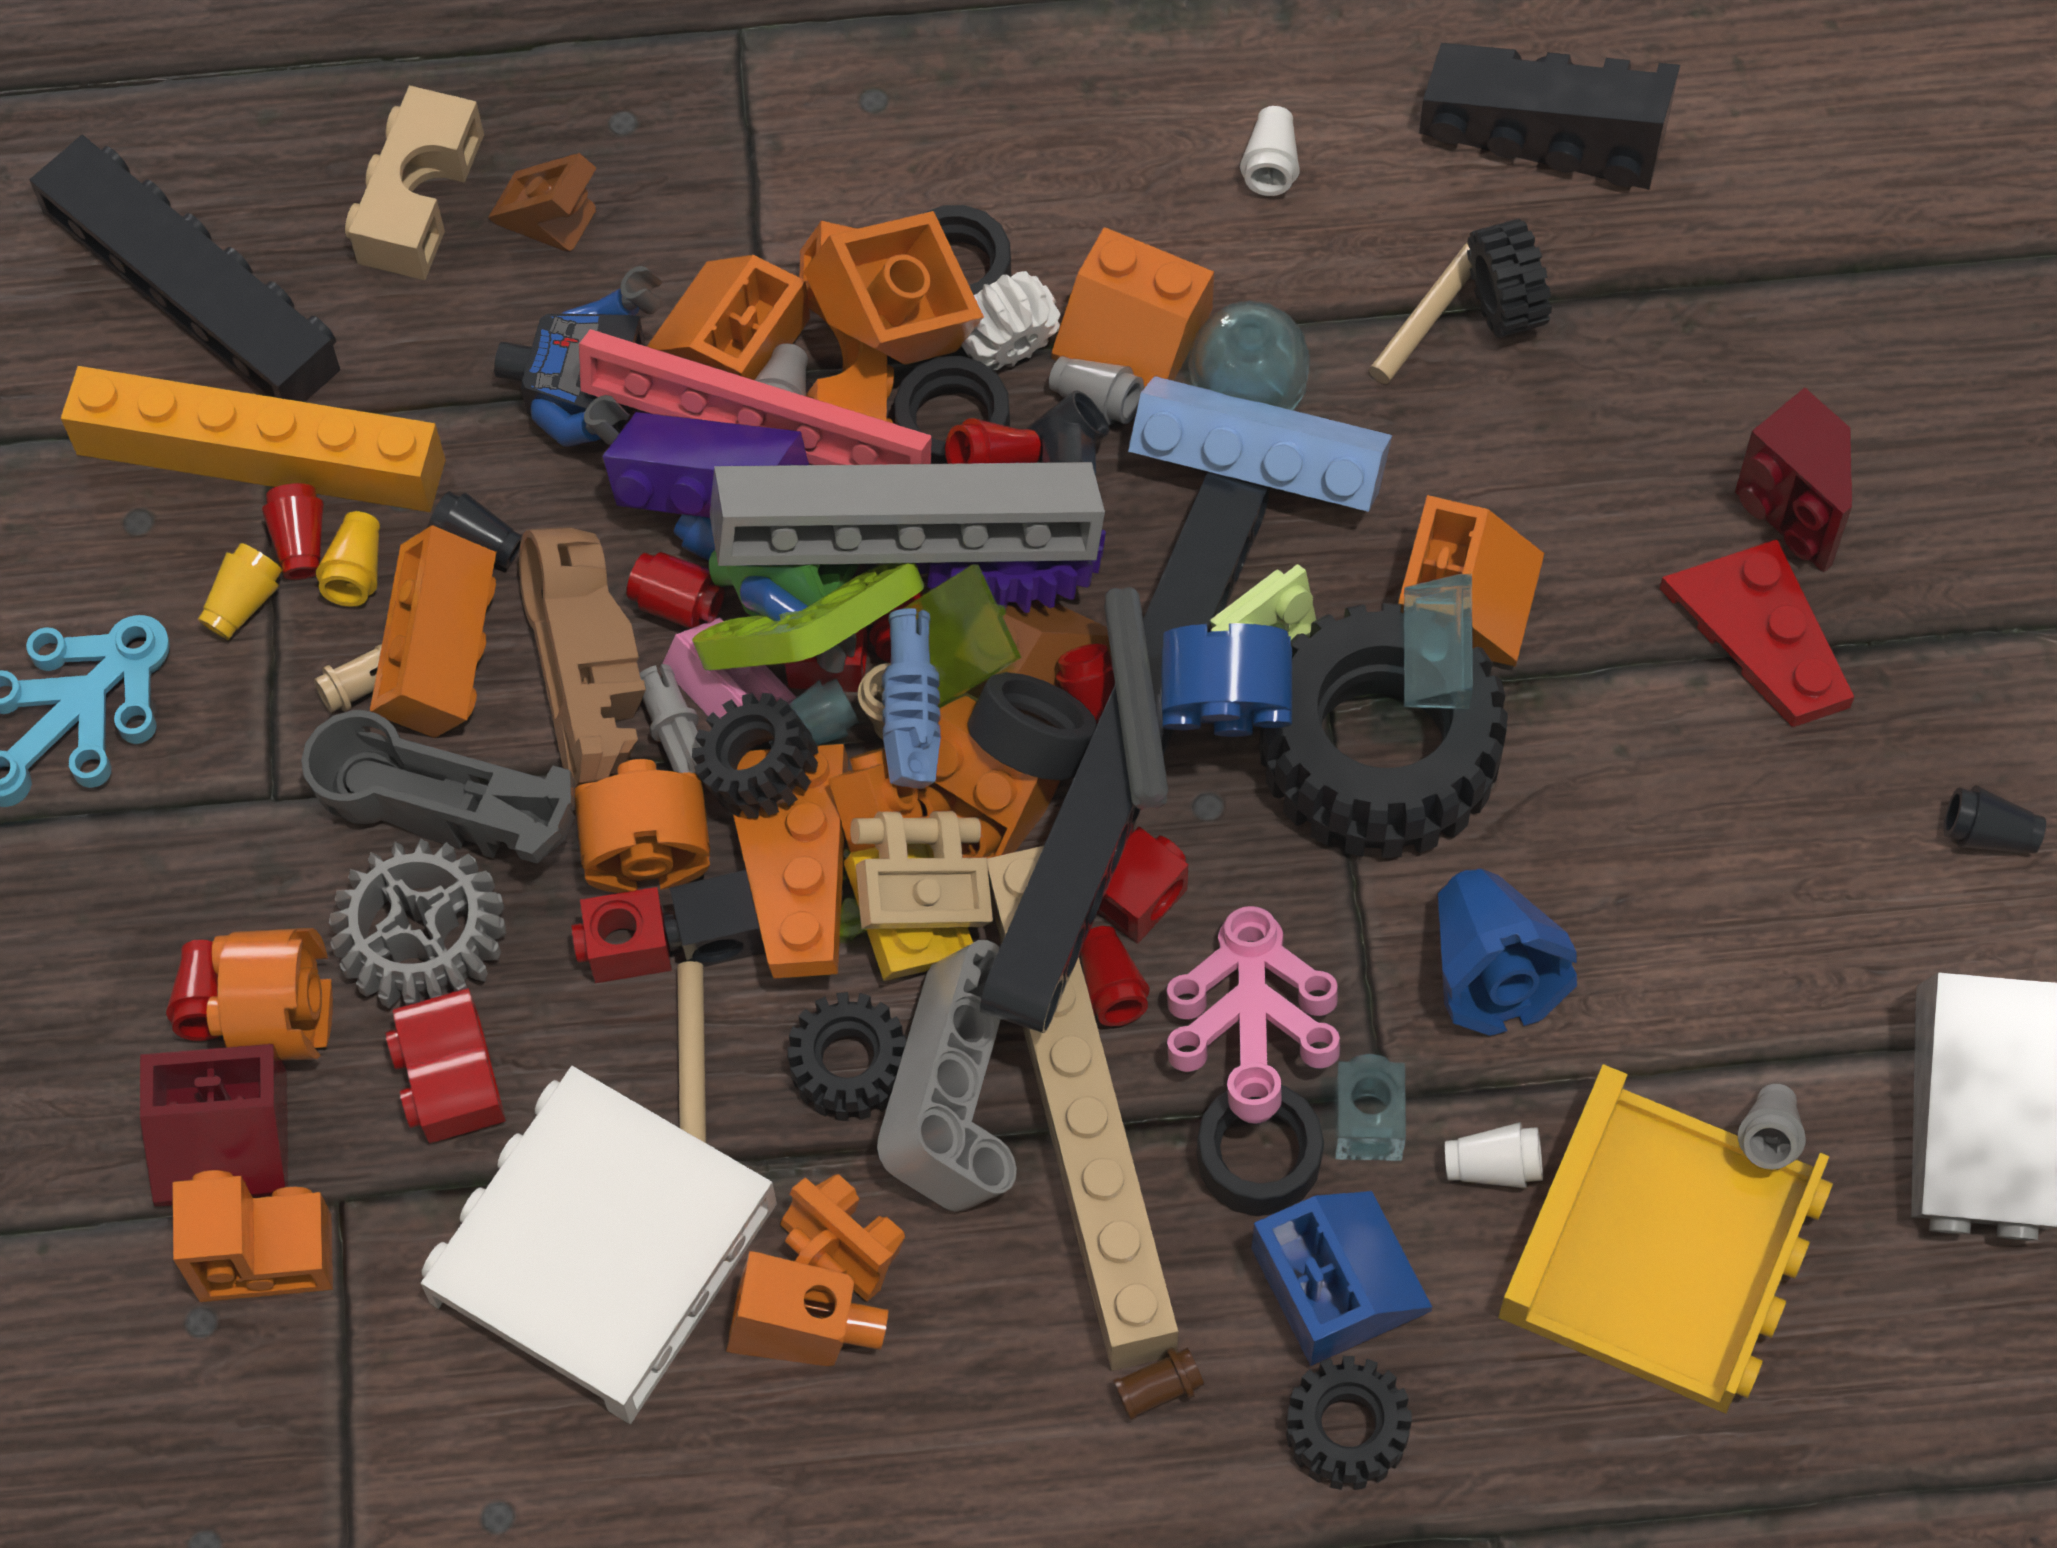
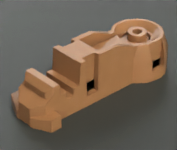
[519,527,646,788]

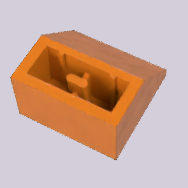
[647,255,810,380]
[1398,495,1545,667]
[917,695,1060,858]

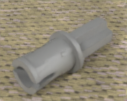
[640,664,701,773]

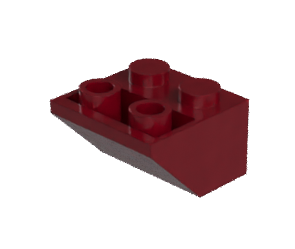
[1735,387,1852,573]
[140,1044,288,1207]

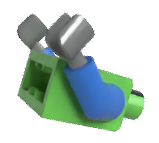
[709,550,880,673]

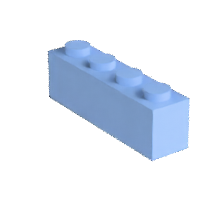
[1128,376,1392,512]

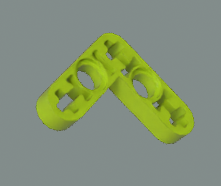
[692,563,925,671]

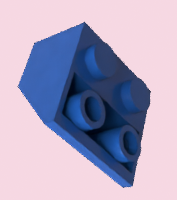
[1251,1191,1433,1366]

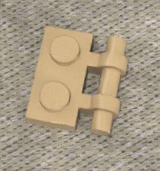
[850,811,993,929]

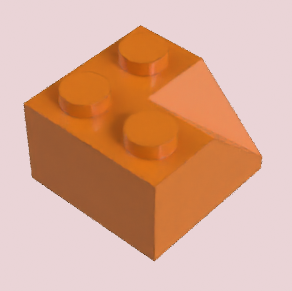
[803,211,984,365]

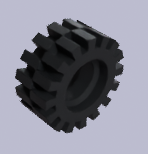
[1467,219,1552,338]
[692,693,819,818]
[787,992,906,1121]
[1286,1356,1412,1490]

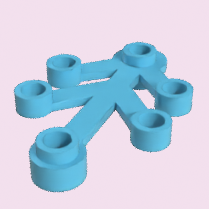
[0,615,170,807]

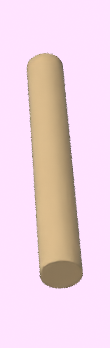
[1369,242,1472,384]
[677,961,706,1143]

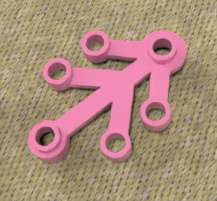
[1167,906,1340,1124]

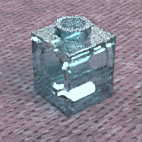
[1335,1054,1406,1161]

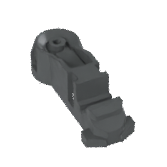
[301,710,575,863]

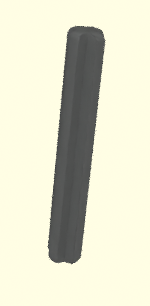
[1104,587,1169,809]

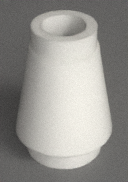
[1240,106,1300,196]
[1445,1122,1543,1188]

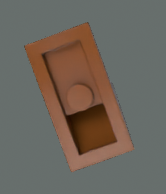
[488,153,596,251]

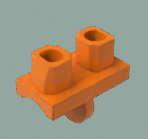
[780,1174,905,1302]

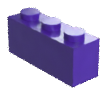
[603,412,809,518]

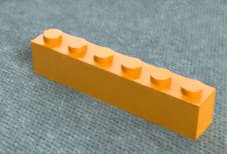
[61,366,446,512]

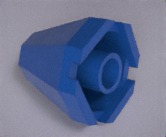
[1438,868,1577,1036]

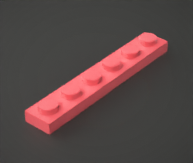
[579,329,932,465]

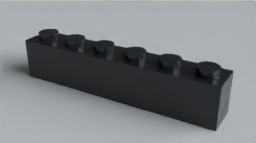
[29,134,341,402]

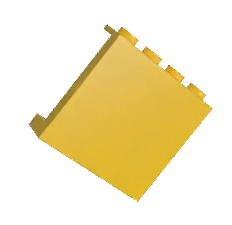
[1498,1064,1833,1414]

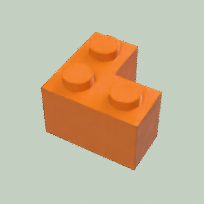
[173,1170,333,1302]

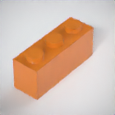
[370,525,496,738]

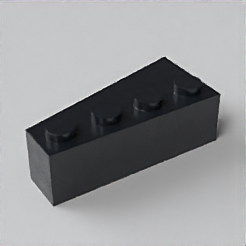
[1419,43,1680,190]

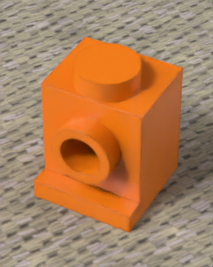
[828,748,929,853]

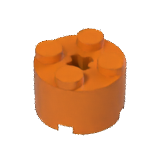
[575,759,711,893]
[207,928,333,1061]

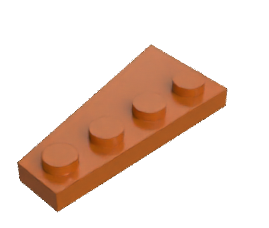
[733,744,848,978]

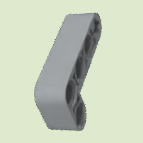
[877,940,1017,1212]

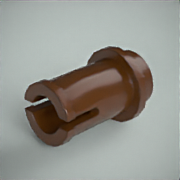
[1113,1347,1204,1420]

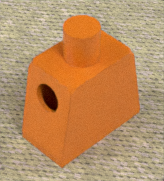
[726,1251,888,1366]

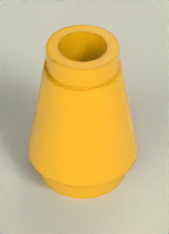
[316,511,380,607]
[197,543,283,640]

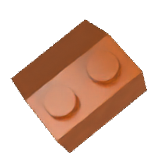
[1051,227,1214,388]

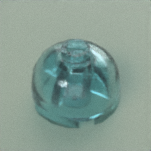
[1188,300,1311,410]

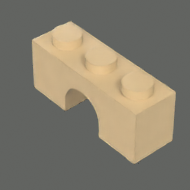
[345,85,484,280]

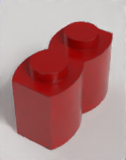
[385,988,506,1144]

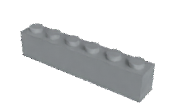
[710,462,1105,566]

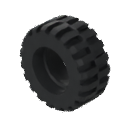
[1259,603,1508,858]

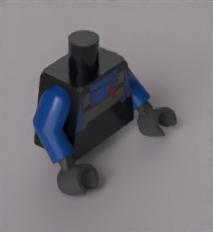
[494,266,662,447]

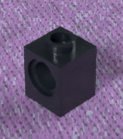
[662,870,765,967]

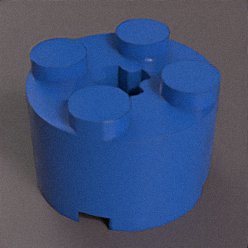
[1162,623,1292,737]

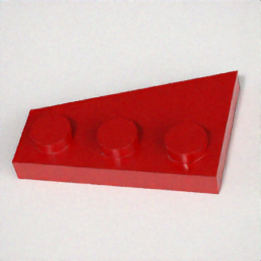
[1659,539,1854,728]

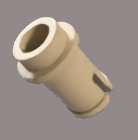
[314,644,382,713]

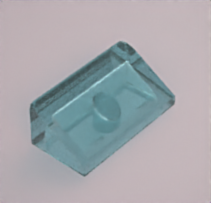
[1404,574,1473,709]

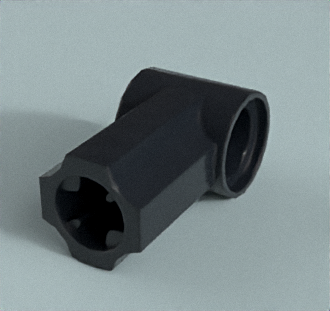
[1027,390,1109,475]

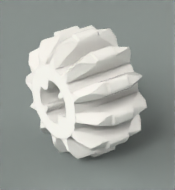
[961,271,1061,370]

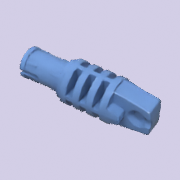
[882,608,941,789]

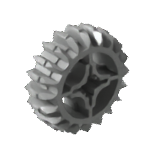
[329,838,506,1008]

